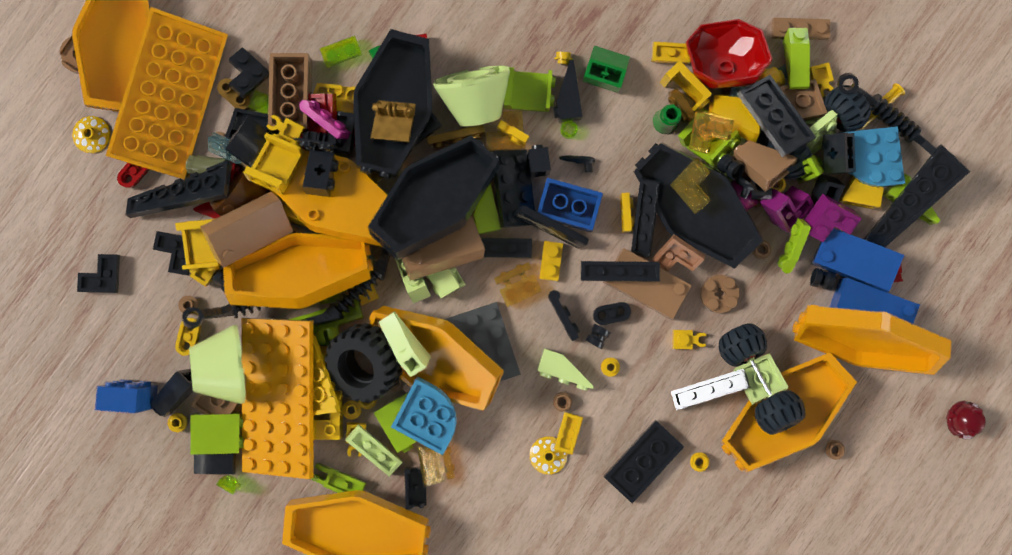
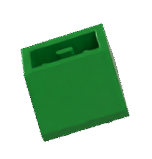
[582,45,630,93]

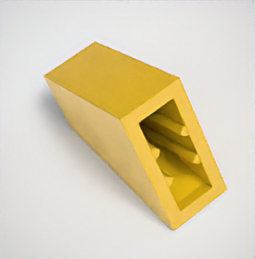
[708,95,760,143]
[838,176,884,210]

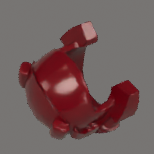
[946,400,986,439]

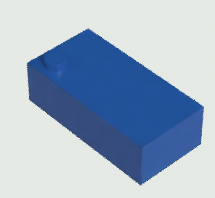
[811,228,904,292]
[829,278,920,324]

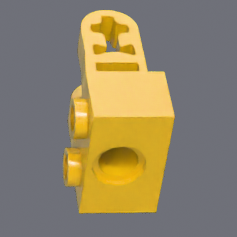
[314,391,343,440]

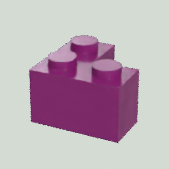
[760,186,814,233]
[804,194,862,242]

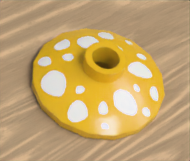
[72,116,111,154]
[530,436,568,475]

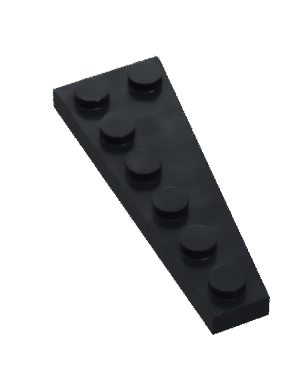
[864,144,970,247]
[125,160,232,218]

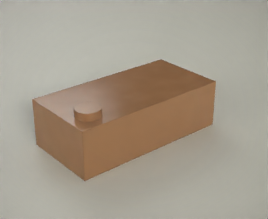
[268,53,312,134]
[200,192,293,268]
[402,215,485,281]
[603,248,692,319]

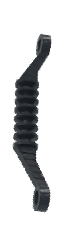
[837,73,954,156]
[305,248,391,327]
[182,304,268,328]

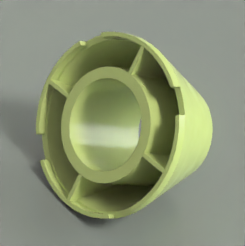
[433,65,510,126]
[189,325,245,404]

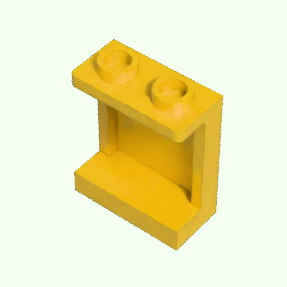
[660,60,712,113]
[243,133,304,195]
[175,218,221,272]

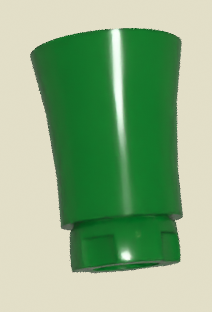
[653,104,681,134]

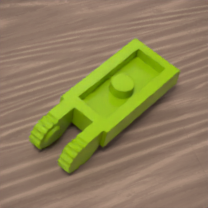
[777,218,811,274]
[311,463,366,493]

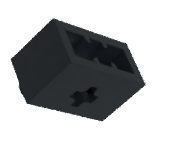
[822,132,856,174]
[528,145,551,178]
[302,150,339,197]

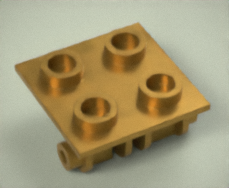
[371,101,416,142]

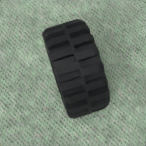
[325,323,403,402]

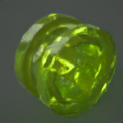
[560,120,578,139]

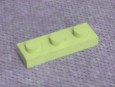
[346,424,402,477]

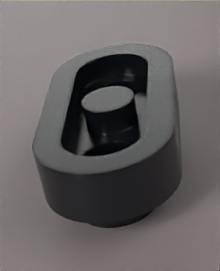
[593,302,631,325]

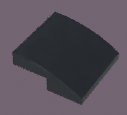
[225,115,273,167]
[194,453,236,475]

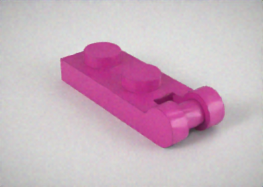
[299,100,351,139]

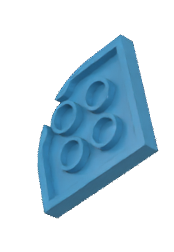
[841,126,905,187]
[391,377,457,455]

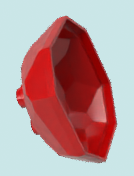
[686,19,772,88]

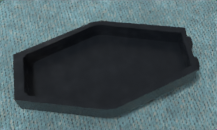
[353,29,432,179]
[368,136,499,261]
[633,142,763,269]

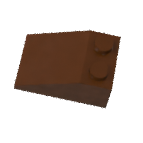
[210,168,274,216]

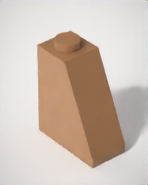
[733,140,797,192]

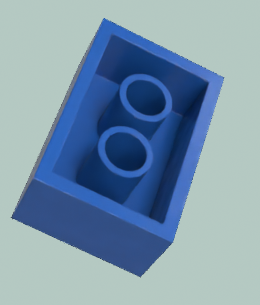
[537,178,603,232]
[95,379,158,413]

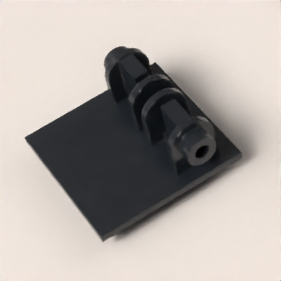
[294,131,342,155]

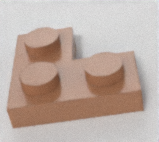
[651,235,705,272]

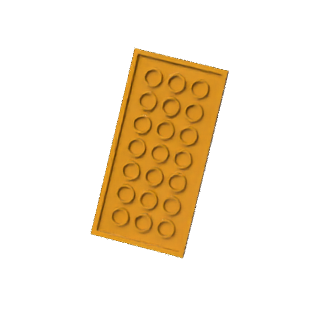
[106,7,228,180]
[241,318,314,479]

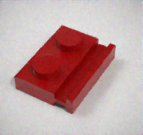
[308,94,337,133]

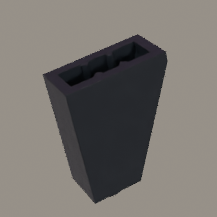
[150,369,193,417]

